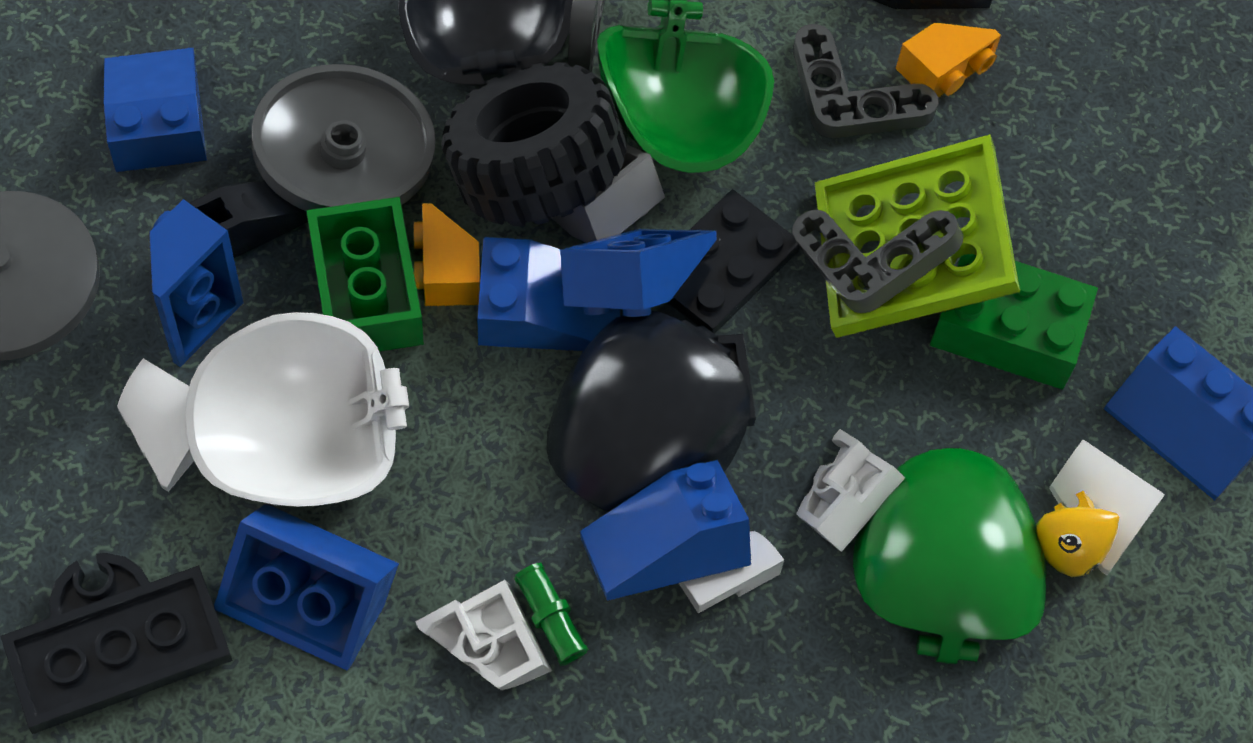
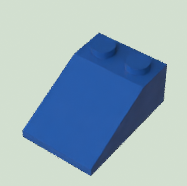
[104,48,207,172]
[560,229,717,317]
[477,237,620,351]
[580,460,751,601]

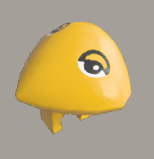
[1036,491,1119,577]

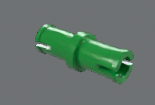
[514,563,589,666]

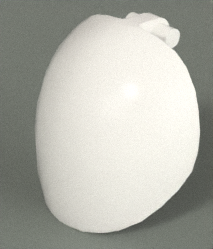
[186,312,409,507]

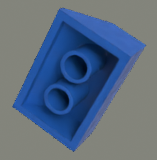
[150,199,244,367]
[1104,326,1253,501]
[214,504,399,671]

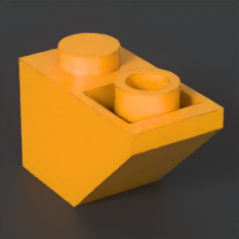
[896,23,1001,97]
[414,203,480,306]

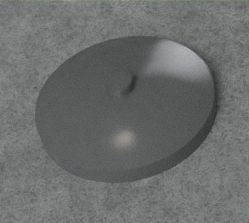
[251,64,435,211]
[0,191,100,361]

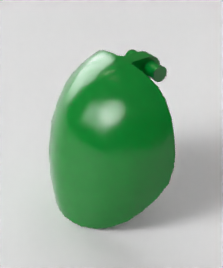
[597,0,775,173]
[853,448,1046,664]

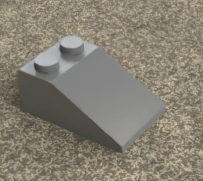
[552,145,665,243]

